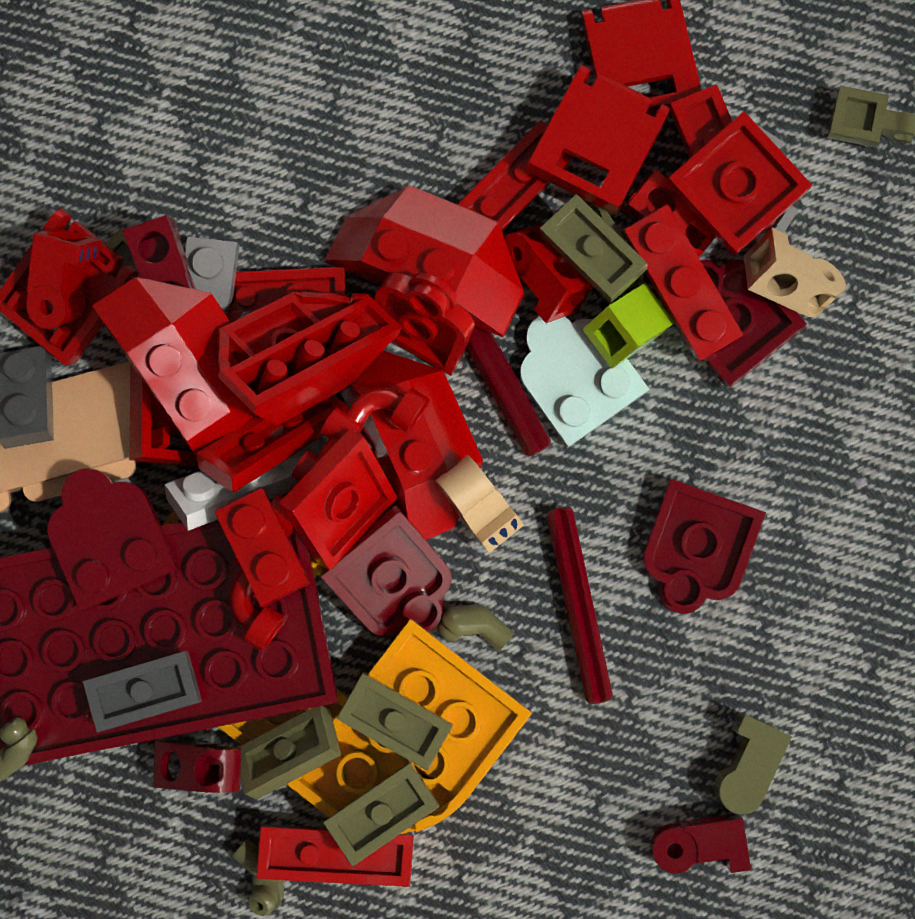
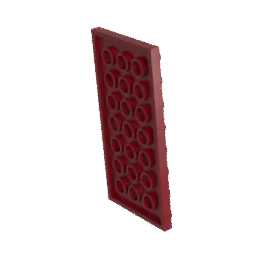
[0,520,339,766]

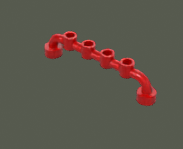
[230,388,430,652]

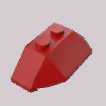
[325,185,524,338]
[91,277,257,462]
[217,292,402,426]
[340,350,483,540]

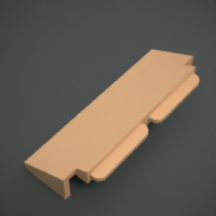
[0,361,136,513]

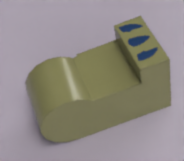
[714,712,792,815]

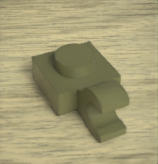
[827,85,915,148]

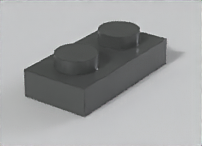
[0,346,54,449]
[83,651,202,733]

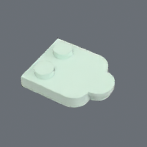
[520,316,650,448]

